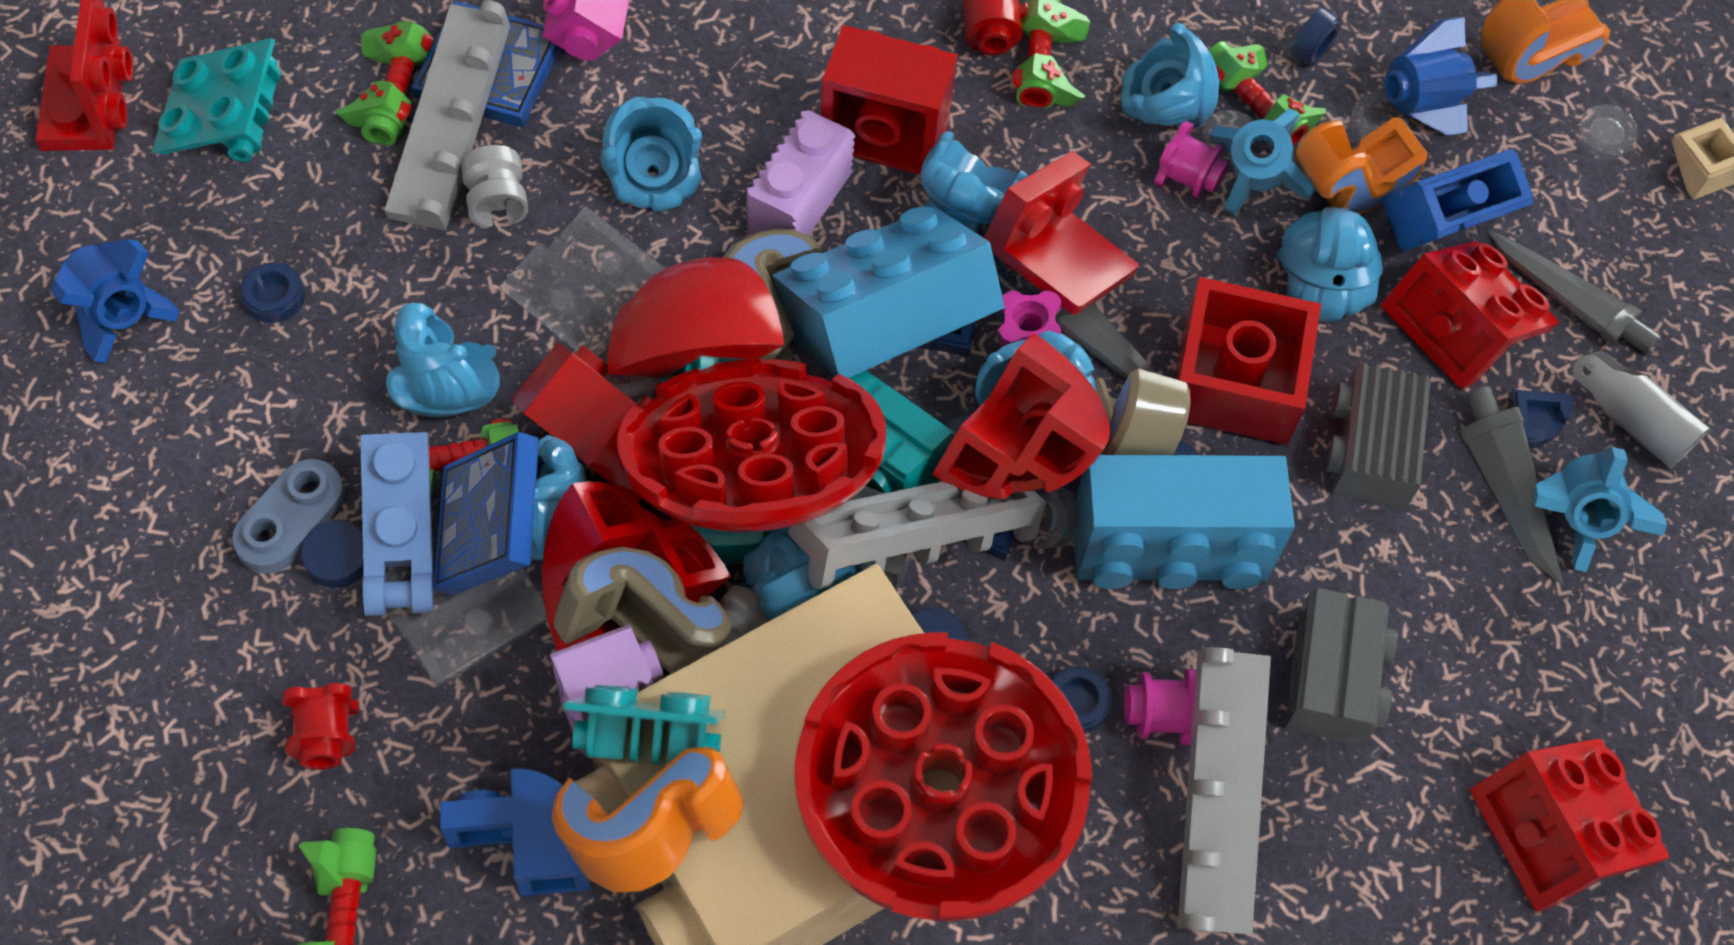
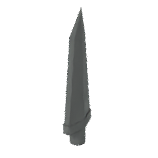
[1487,230,1661,355]
[1021,277,1158,381]
[1459,386,1564,586]

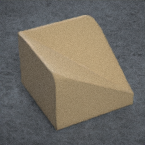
[1671,117,1734,200]

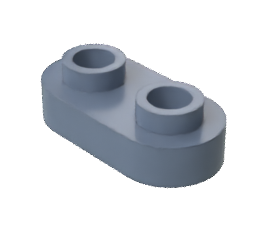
[232,459,345,573]

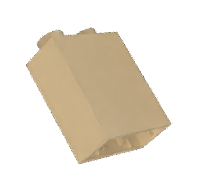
[575,563,960,945]

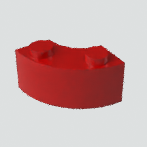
[510,342,652,490]

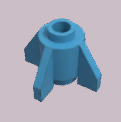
[1209,108,1315,216]
[1532,447,1667,572]

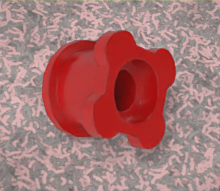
[282,683,359,770]

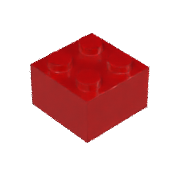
[821,25,958,175]
[1174,277,1321,445]

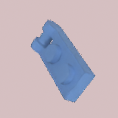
[360,432,434,616]

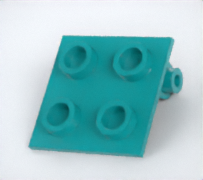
[151,38,281,163]
[564,685,726,765]

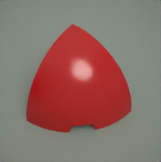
[608,257,784,378]
[932,333,1110,499]
[542,482,731,651]

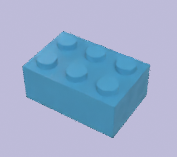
[772,206,1005,378]
[1072,455,1295,589]

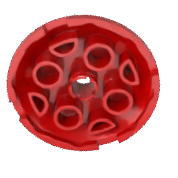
[617,359,886,532]
[794,632,1092,921]

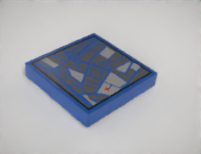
[412,1,561,128]
[433,432,539,595]

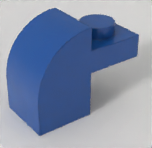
[440,769,591,896]

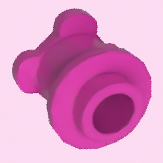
[1154,120,1230,199]
[999,290,1061,348]
[1123,669,1196,745]

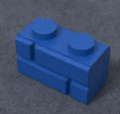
[1383,148,1533,252]

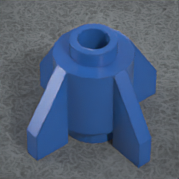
[1384,17,1497,136]
[50,239,180,363]

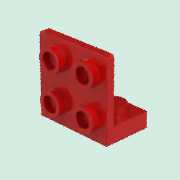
[36,0,133,151]
[984,151,1139,315]
[1380,241,1559,390]
[1469,738,1669,913]

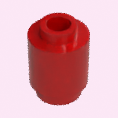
[962,0,1022,56]

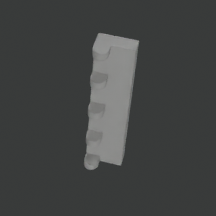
[384,0,510,231]
[789,482,1046,589]
[1179,647,1271,935]

